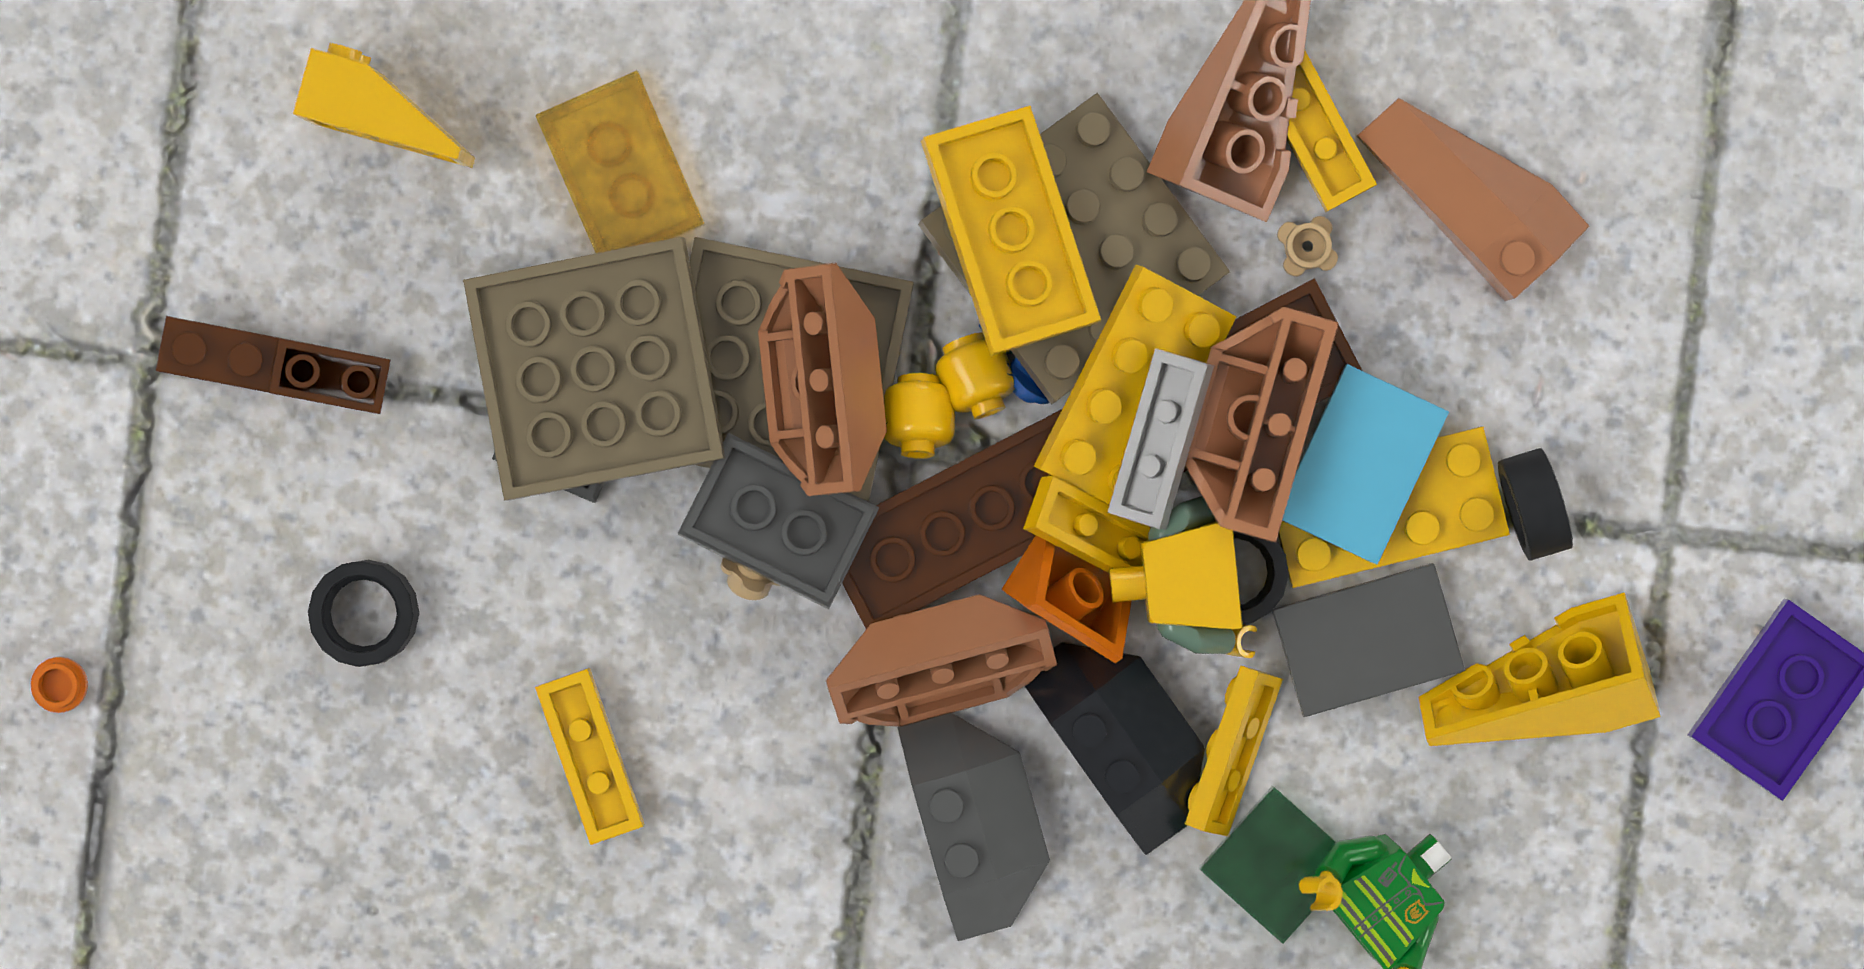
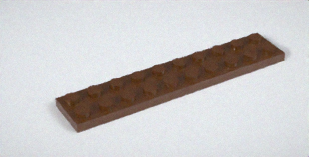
[842,278,1363,629]

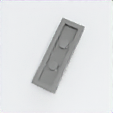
[1107,349,1214,529]

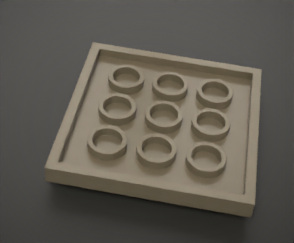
[918,93,1230,405]
[463,236,725,501]
[690,237,914,501]

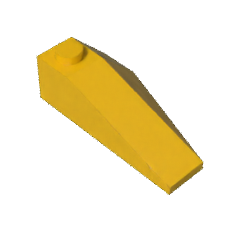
[1419,592,1661,746]

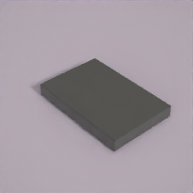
[678,433,879,609]
[1272,563,1465,717]

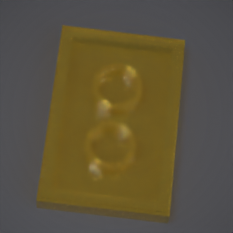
[535,70,706,253]

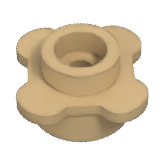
[1277,216,1338,277]
[720,558,780,600]

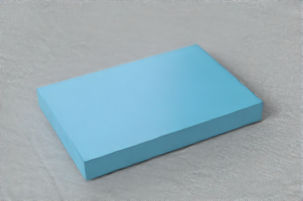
[1282,364,1449,565]

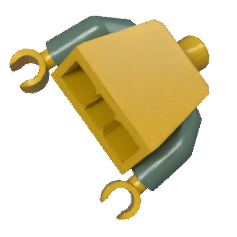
[1109,496,1257,658]

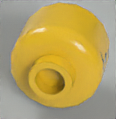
[935,332,1015,420]
[884,373,955,459]

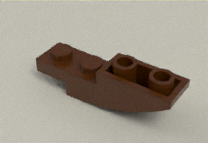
[155,316,391,414]

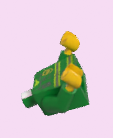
[1299,834,1452,969]

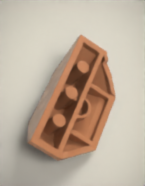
[758,263,887,496]
[1185,307,1339,542]
[826,594,1057,727]

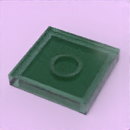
[1199,785,1336,944]

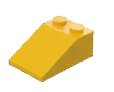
[293,43,475,168]

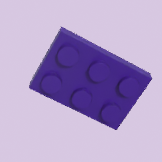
[1687,599,1864,801]

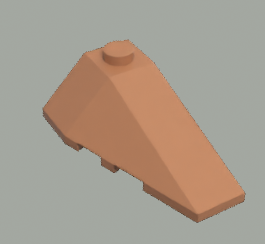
[1357,98,1589,301]

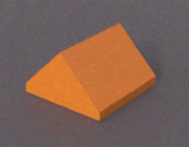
[1001,536,1132,663]

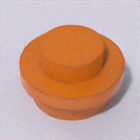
[31,657,88,713]

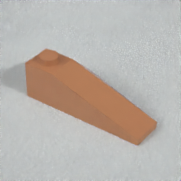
[1147,0,1311,222]

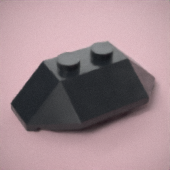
[1025,642,1205,855]

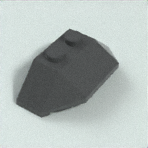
[897,713,1050,941]

